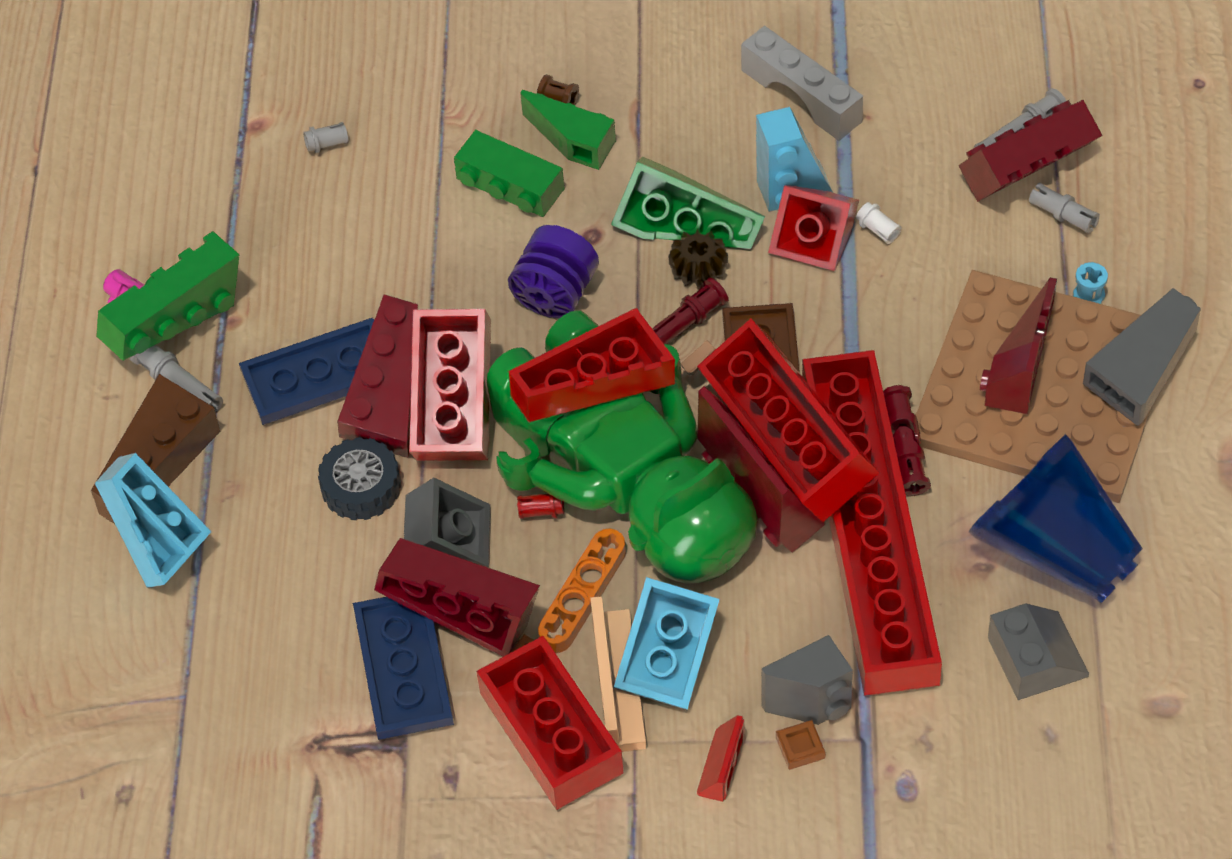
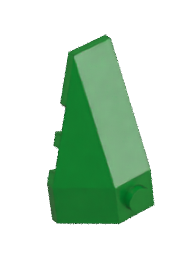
[611,157,765,249]

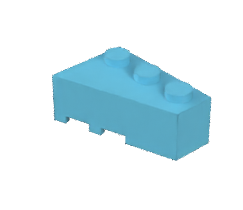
[756,107,833,212]
[95,453,211,588]

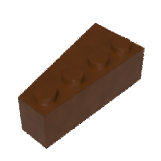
[91,374,220,524]

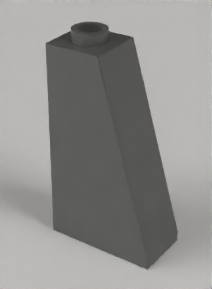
[1083,288,1201,426]

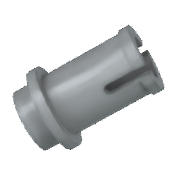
[303,122,348,153]

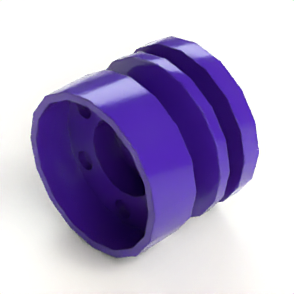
[508,225,599,318]

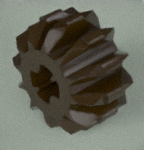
[668,228,728,289]

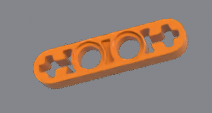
[538,528,626,653]

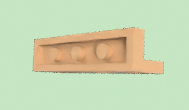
[591,596,646,752]

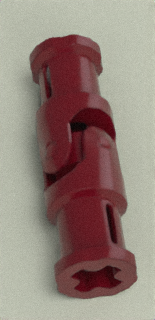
[883,385,931,496]

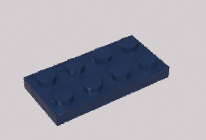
[239,317,374,425]
[353,597,454,740]

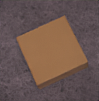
[681,340,715,376]

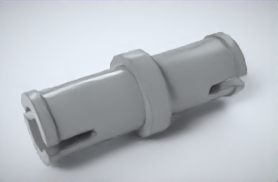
[1029,183,1100,233]

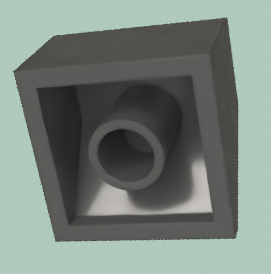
[404,477,490,567]
[988,603,1089,700]
[761,635,853,725]

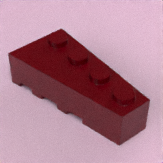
[958,100,1103,202]
[337,294,418,458]

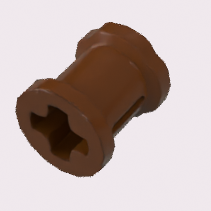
[537,74,579,105]

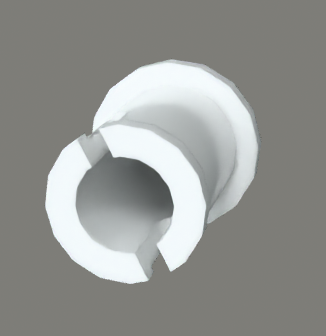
[856,202,902,244]

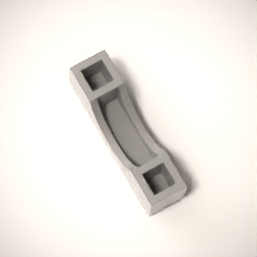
[741,26,863,141]

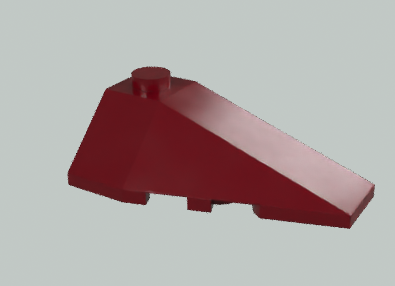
[980,277,1057,414]

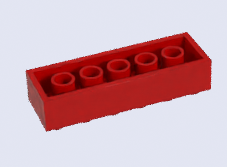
[697,318,879,522]

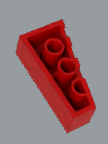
[509,308,675,422]

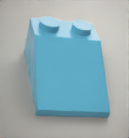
[613,577,720,710]

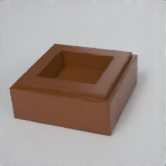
[776,720,826,770]

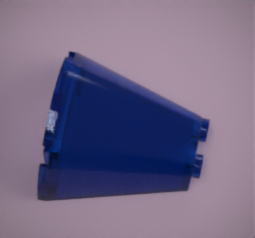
[969,434,1143,603]

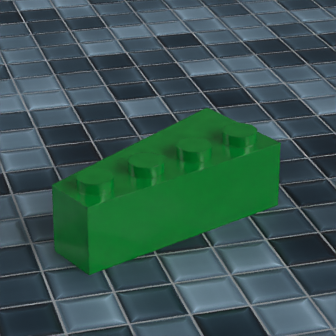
[96,231,240,361]

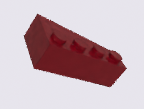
[374,538,540,656]

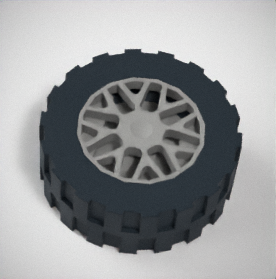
[318,437,401,521]

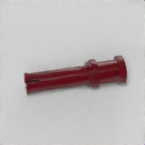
[652,278,729,345]

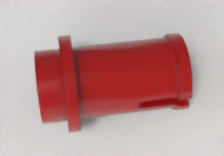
[517,493,564,519]

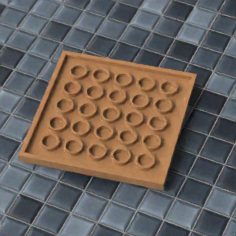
[914,270,1152,503]

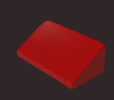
[697,715,745,802]

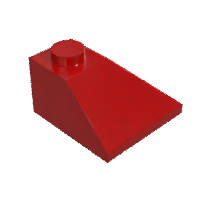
[768,185,859,271]

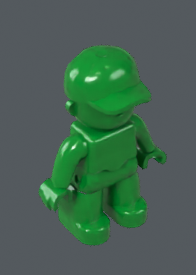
[486,310,757,584]

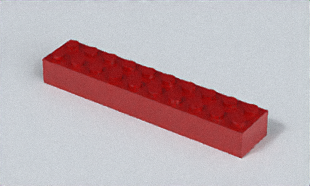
[802,350,942,696]

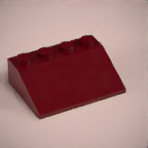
[697,386,826,553]

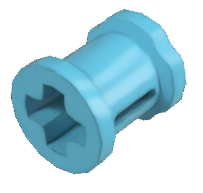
[1073,262,1108,304]

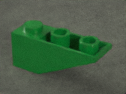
[520,89,616,170]

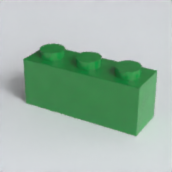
[454,129,565,217]

